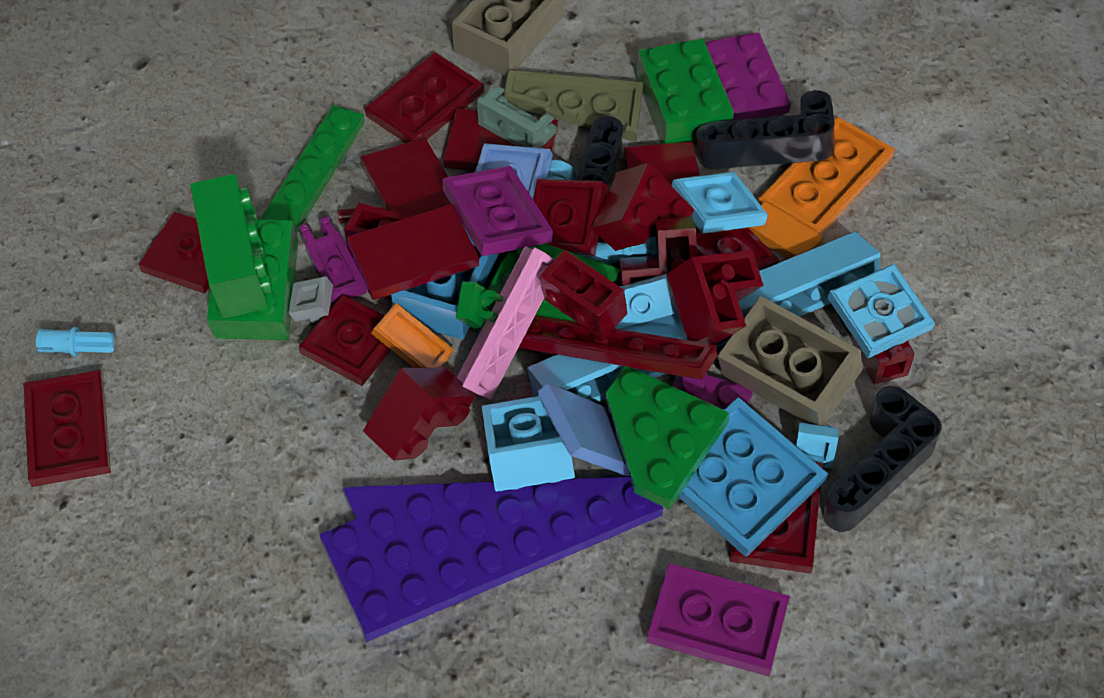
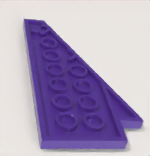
[319,477,663,642]

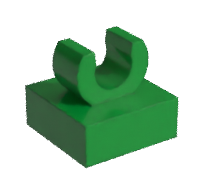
[456,282,504,329]

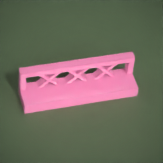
[457,246,554,400]

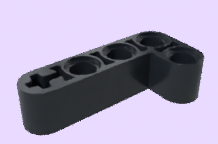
[696,90,835,169]
[576,116,623,243]
[823,386,942,532]

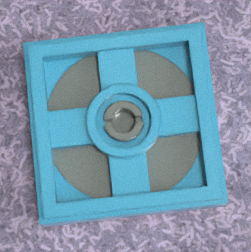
[828,264,935,358]

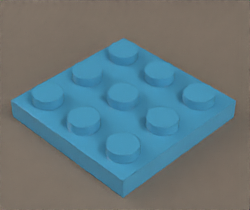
[679,397,828,557]

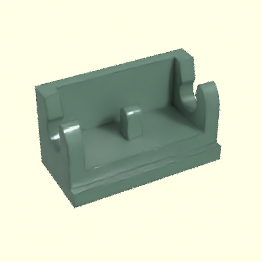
[477,86,556,148]

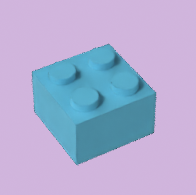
[482,396,575,492]

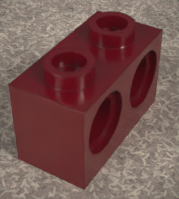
[539,250,628,340]

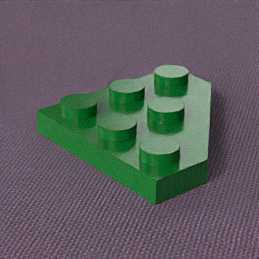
[606,366,729,510]

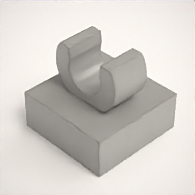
[288,276,333,324]

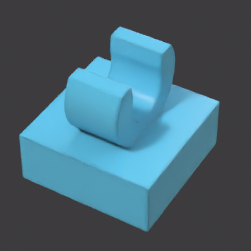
[795,422,839,469]

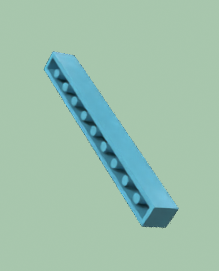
[527,232,881,403]

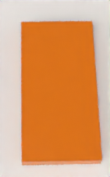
[758,116,895,236]

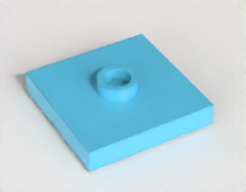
[672,172,768,234]

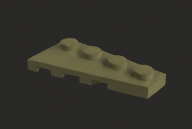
[504,70,643,142]

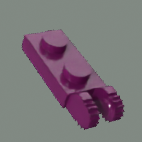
[298,216,367,305]

